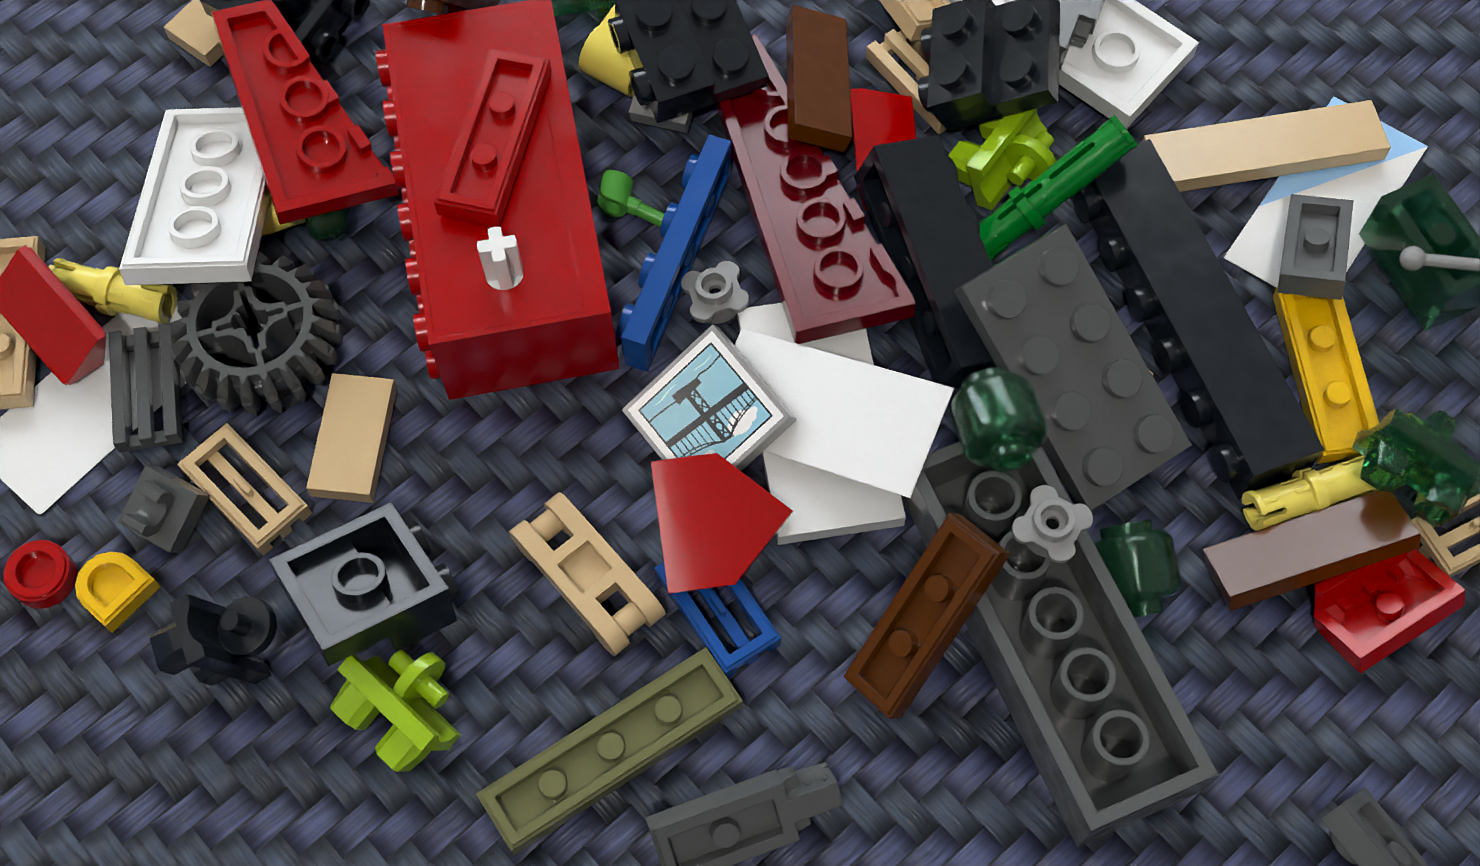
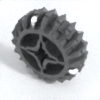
[170,251,343,417]

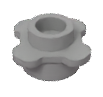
[681,261,749,324]
[1012,485,1093,563]

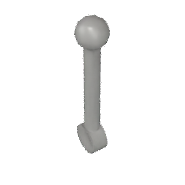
[1399,246,1480,272]

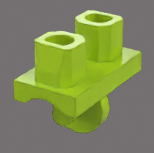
[948,108,1056,210]
[330,650,461,772]

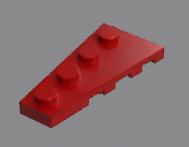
[212,0,399,225]

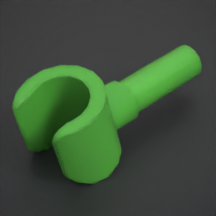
[597,170,665,228]

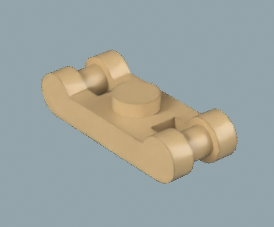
[508,492,666,657]

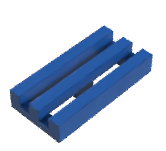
[654,562,781,678]

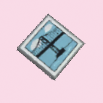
[622,324,797,471]

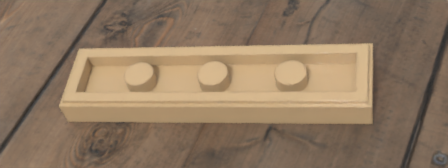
[1143,100,1391,192]

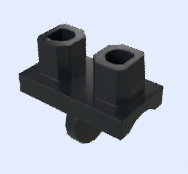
[149,594,277,686]

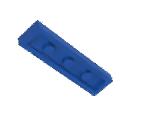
[616,134,732,372]

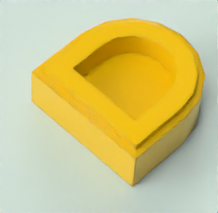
[75,552,161,633]

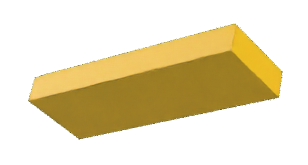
[1272,287,1386,464]

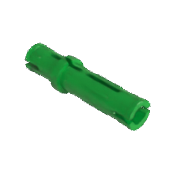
[979,114,1139,261]

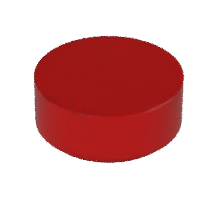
[3,540,77,609]

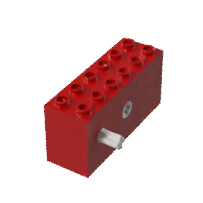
[375,0,620,400]

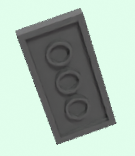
[954,224,1192,511]

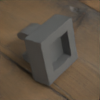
[118,465,210,553]

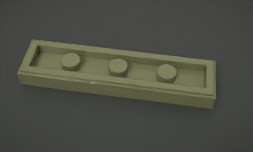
[476,647,743,856]

